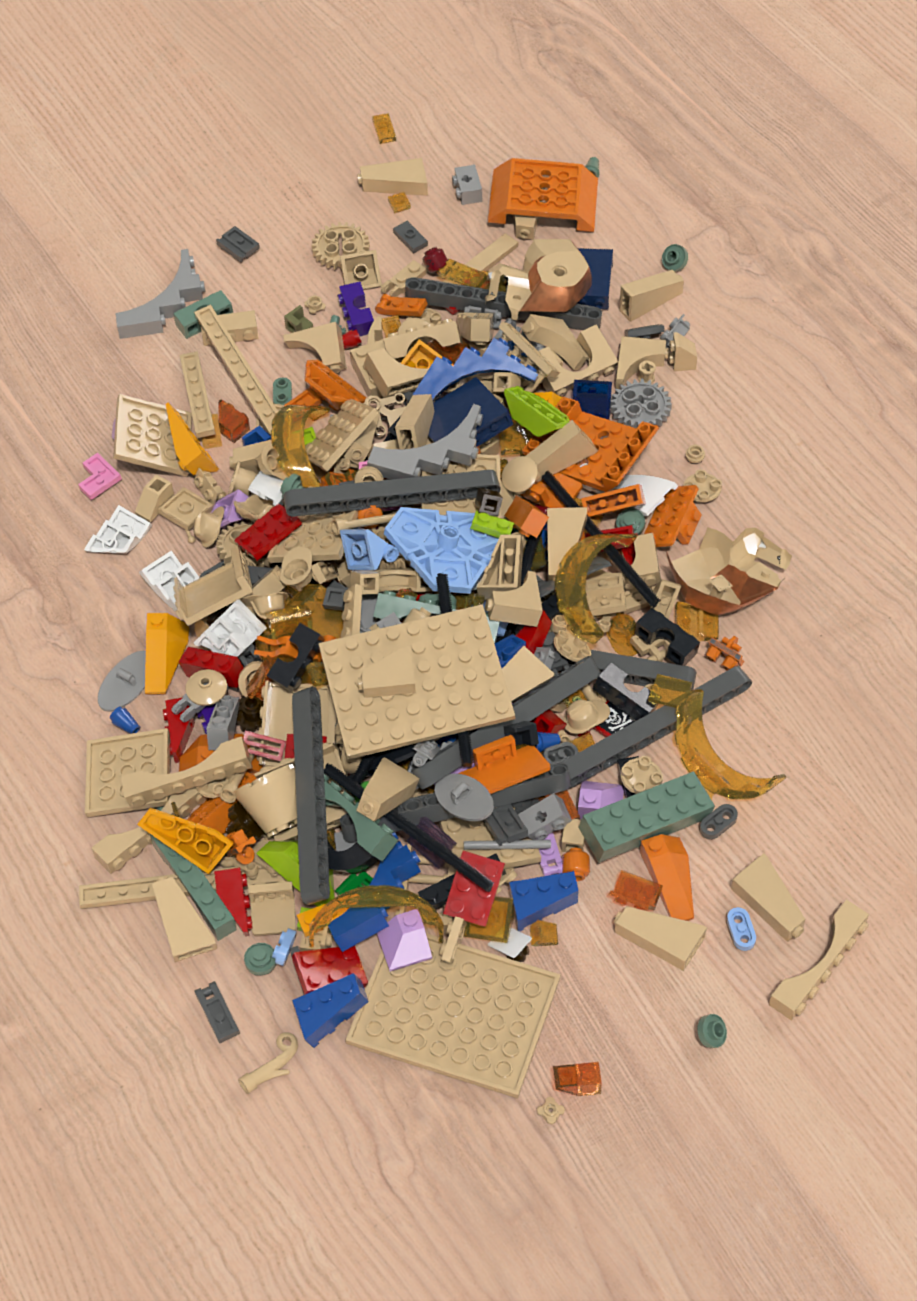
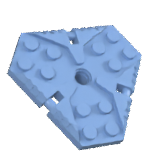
[384,507,499,594]

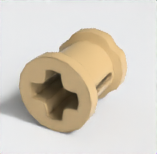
[638,361,656,384]

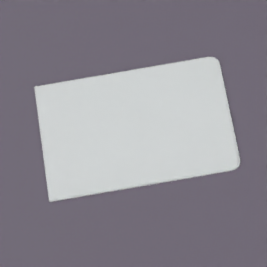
[488,925,532,958]

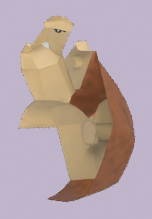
[485,239,592,320]
[666,527,792,615]

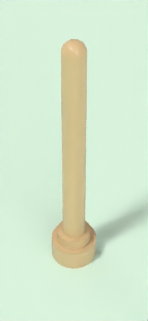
[332,513,396,535]
[220,738,261,803]

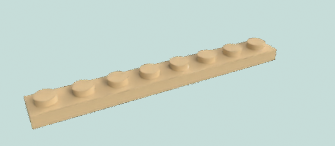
[335,584,362,744]

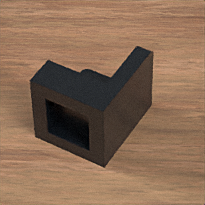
[503,721,539,746]

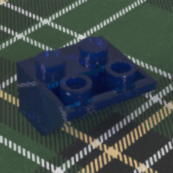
[573,380,612,420]

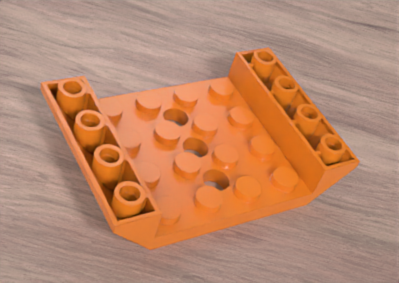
[488,158,598,232]
[522,397,659,492]

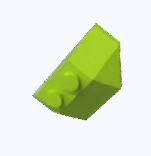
[504,386,570,437]
[256,840,335,907]

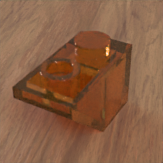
[218,399,250,443]
[553,1062,602,1096]

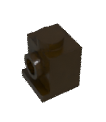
[475,488,503,517]

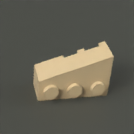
[476,535,523,600]

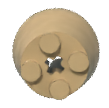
[234,764,297,838]

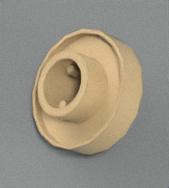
[354,466,383,483]

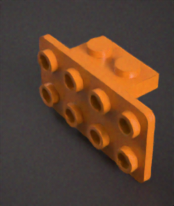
[521,472,583,508]
[644,485,702,547]
[458,735,551,794]

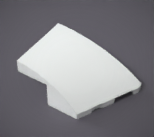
[248,471,302,506]
[615,475,678,516]
[84,505,152,553]
[139,551,199,611]
[194,600,267,657]

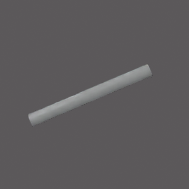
[463,840,551,850]

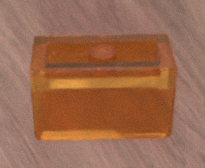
[246,655,276,701]

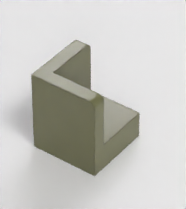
[284,305,313,333]

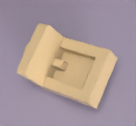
[300,925,333,951]

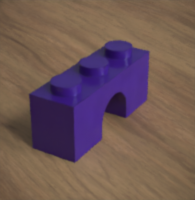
[337,282,374,337]

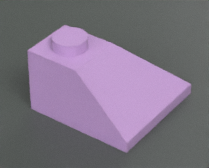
[212,489,249,530]
[578,781,624,820]
[377,909,432,972]

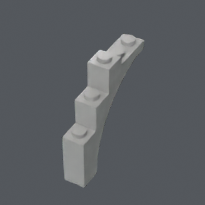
[116,249,206,339]
[367,404,483,479]

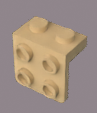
[248,880,296,936]

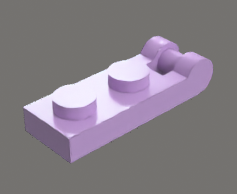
[539,832,562,876]

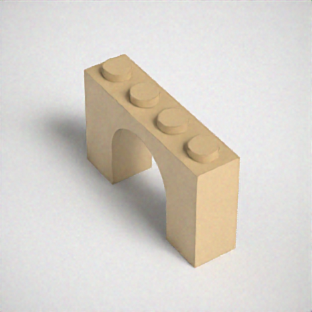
[537,324,618,397]
[576,533,661,590]

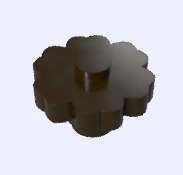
[236,696,264,733]
[225,801,265,841]

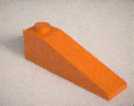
[640,834,694,921]

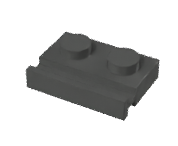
[216,226,260,262]
[483,804,528,846]

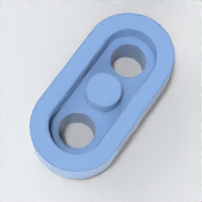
[727,907,756,951]
[272,928,297,966]

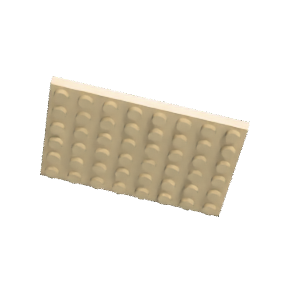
[319,604,515,760]
[345,933,561,1098]

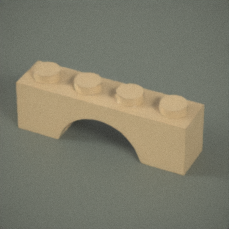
[384,319,463,361]
[444,372,521,395]
[350,568,432,595]

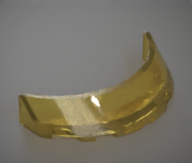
[271,404,330,488]
[555,534,637,644]
[675,689,787,799]
[308,885,444,947]

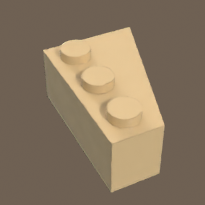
[457,312,494,345]
[350,339,385,404]

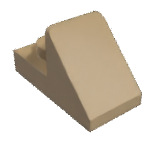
[649,579,681,619]

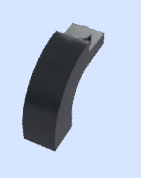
[327,840,379,873]

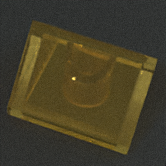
[265,604,312,640]
[464,896,514,943]

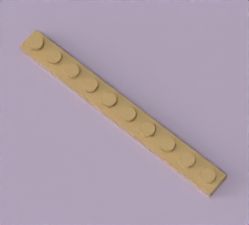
[194,305,292,439]
[79,864,288,909]

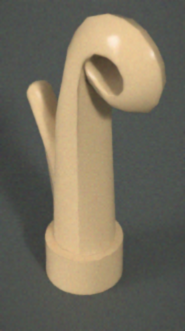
[238,1032,298,1094]

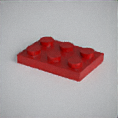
[234,503,302,561]
[443,851,505,928]
[292,945,368,995]

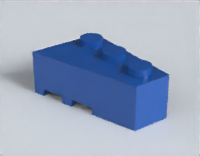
[509,871,579,932]
[292,973,369,1048]

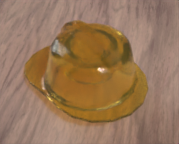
[606,612,639,656]

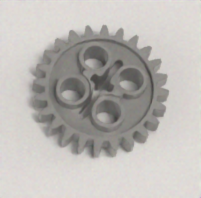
[610,379,672,428]

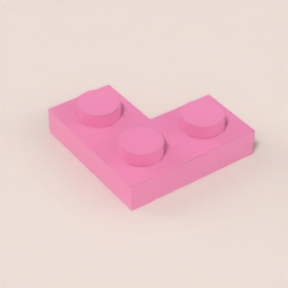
[78,453,122,500]

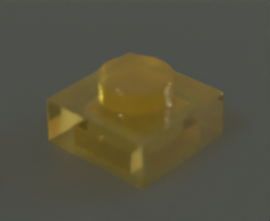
[388,192,411,214]
[570,732,595,752]

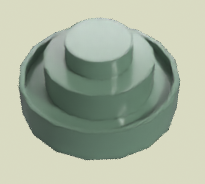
[662,244,688,272]
[280,473,304,500]
[616,508,646,535]
[244,943,276,976]
[697,1014,727,1048]

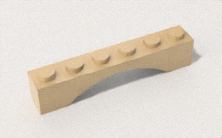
[121,736,252,808]
[92,787,207,874]
[769,899,869,1021]

